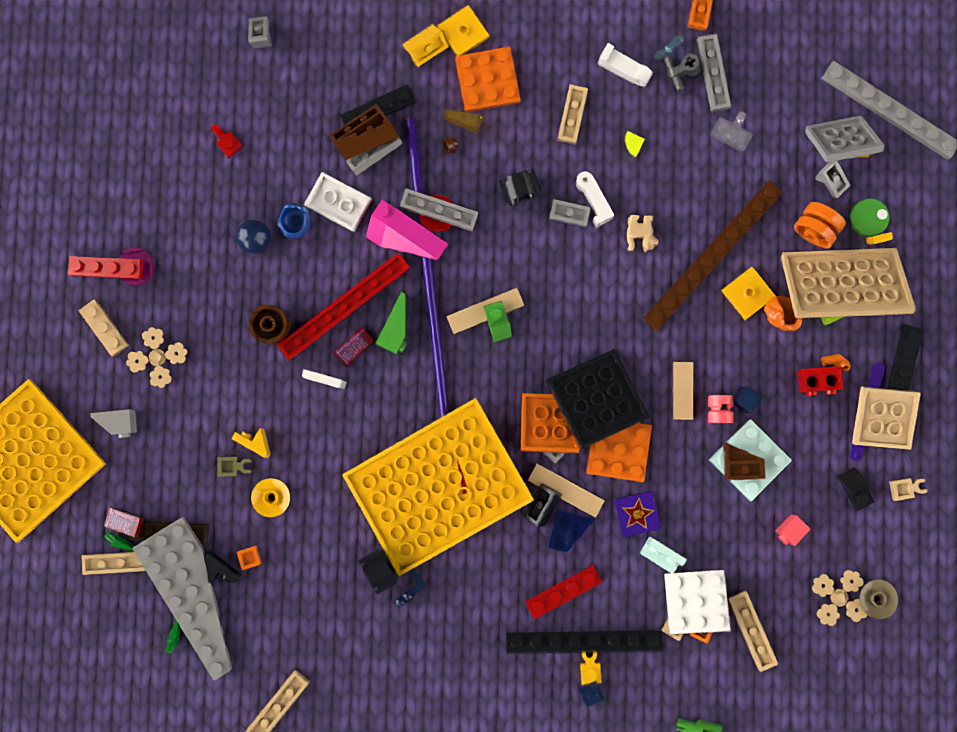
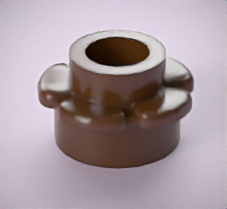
[442,136,458,154]

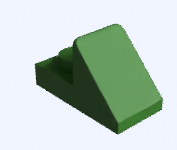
[483,300,512,342]

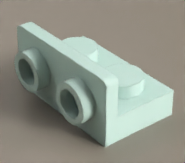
[640,537,687,573]

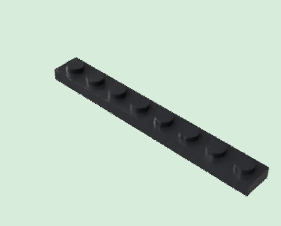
[506,631,664,654]

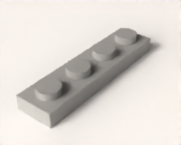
[697,34,731,112]
[400,189,478,231]

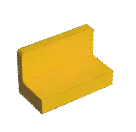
[403,25,449,67]

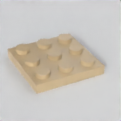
[852,386,921,450]

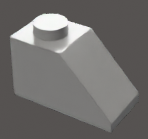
[90,409,137,438]

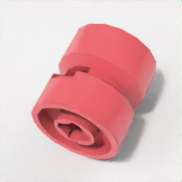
[708,395,734,423]

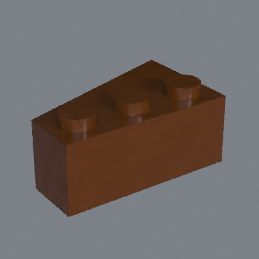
[329,104,399,160]

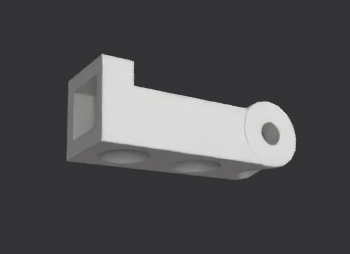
[598,43,652,87]
[576,172,614,228]

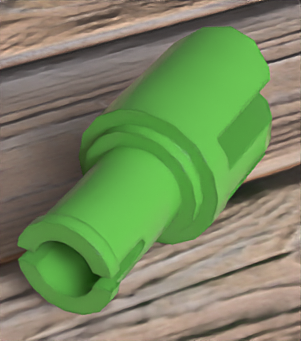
[676,718,723,732]

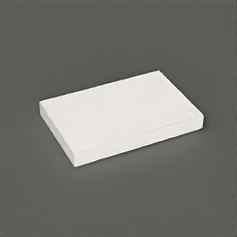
[304,172,372,232]

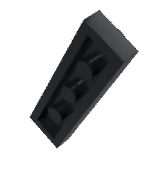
[340,84,416,125]
[887,325,924,391]

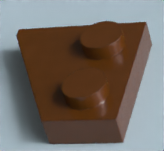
[723,443,766,480]

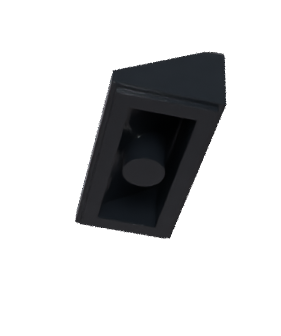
[524,483,562,527]

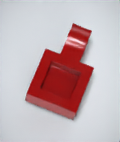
[211,124,243,158]

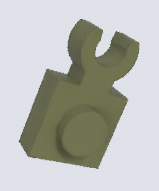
[217,457,252,477]

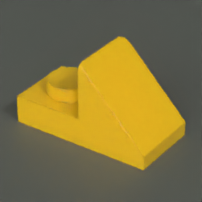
[231,428,270,458]

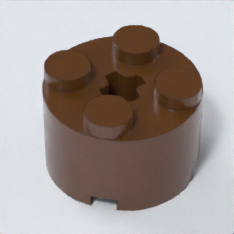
[248,304,291,345]

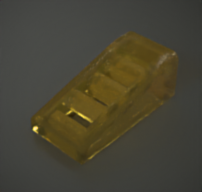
[443,109,484,134]

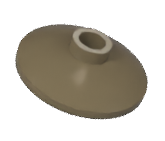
[860,579,898,619]

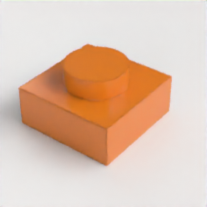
[237,545,262,570]

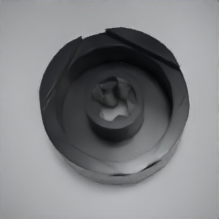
[498,169,542,207]
[358,549,399,595]

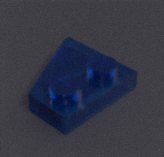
[548,510,594,553]

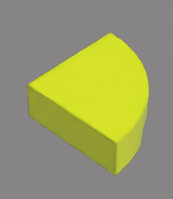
[625,131,645,157]

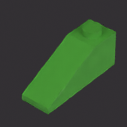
[376,292,407,355]

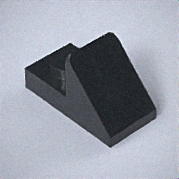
[837,467,875,511]
[205,552,243,584]

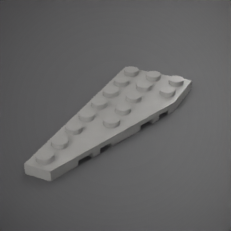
[132,516,232,681]

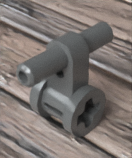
[664,54,701,92]

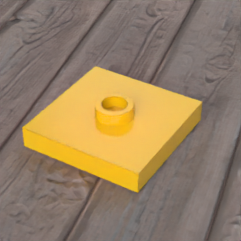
[437,5,489,56]
[721,267,775,320]

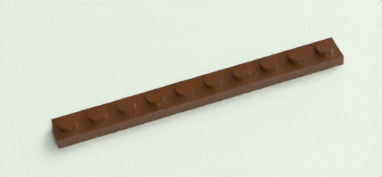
[642,180,784,331]

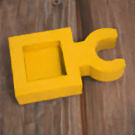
[580,653,602,685]

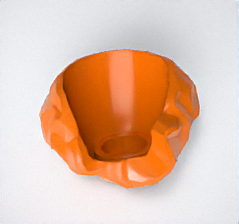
[764,296,803,331]

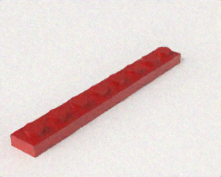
[277,253,410,361]

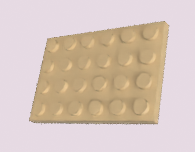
[781,248,916,318]

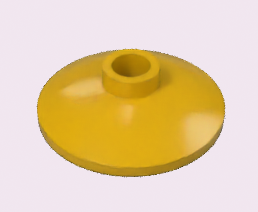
[251,478,290,517]

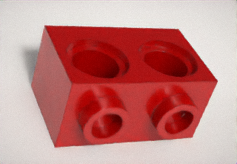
[797,366,843,396]

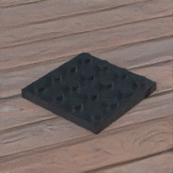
[546,349,650,450]

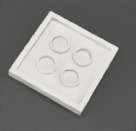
[664,570,730,634]

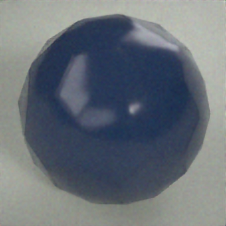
[236,220,271,254]

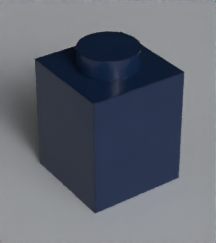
[734,386,763,414]

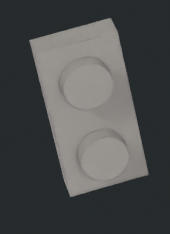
[549,199,591,227]

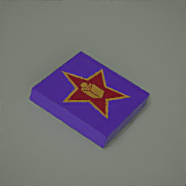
[614,491,661,538]

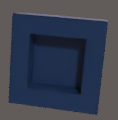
[579,681,605,707]

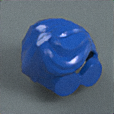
[278,203,310,239]

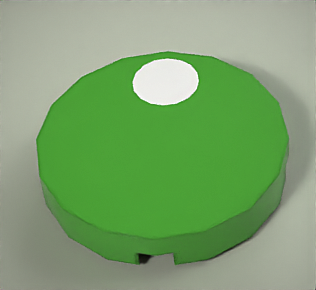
[850,199,889,237]

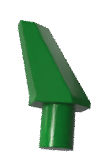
[104,531,135,551]
[165,620,180,654]

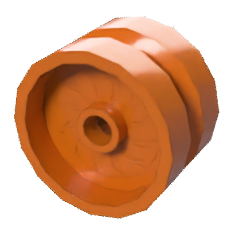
[794,202,846,249]

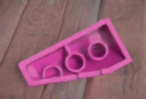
[366,200,448,260]

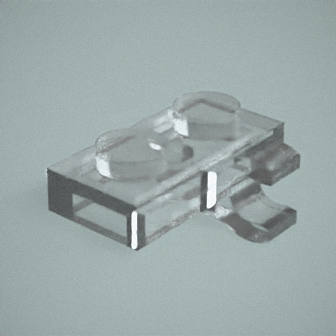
[710,111,753,152]

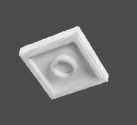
[302,370,347,389]

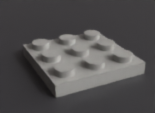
[806,116,884,163]

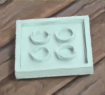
[709,419,792,501]

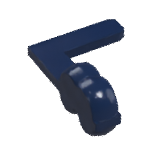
[394,568,427,608]

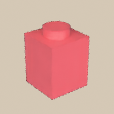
[776,514,810,546]

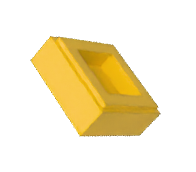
[866,232,893,245]

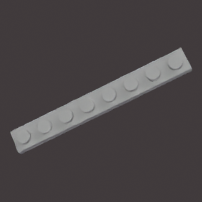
[821,61,957,160]

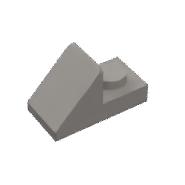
[248,16,272,49]
[815,161,850,198]

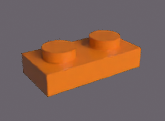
[687,0,713,31]

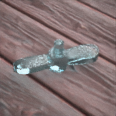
[654,36,683,61]

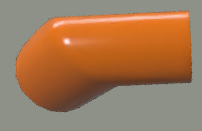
[821,354,851,372]

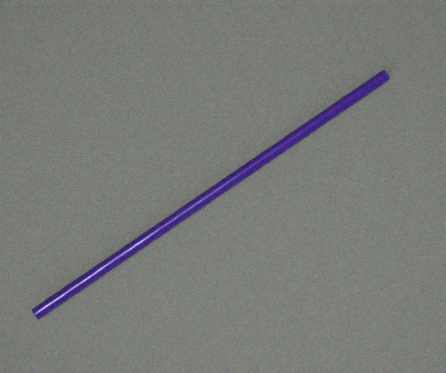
[406,118,449,418]

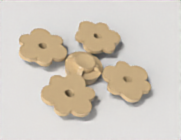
[126,327,187,388]
[812,570,867,626]

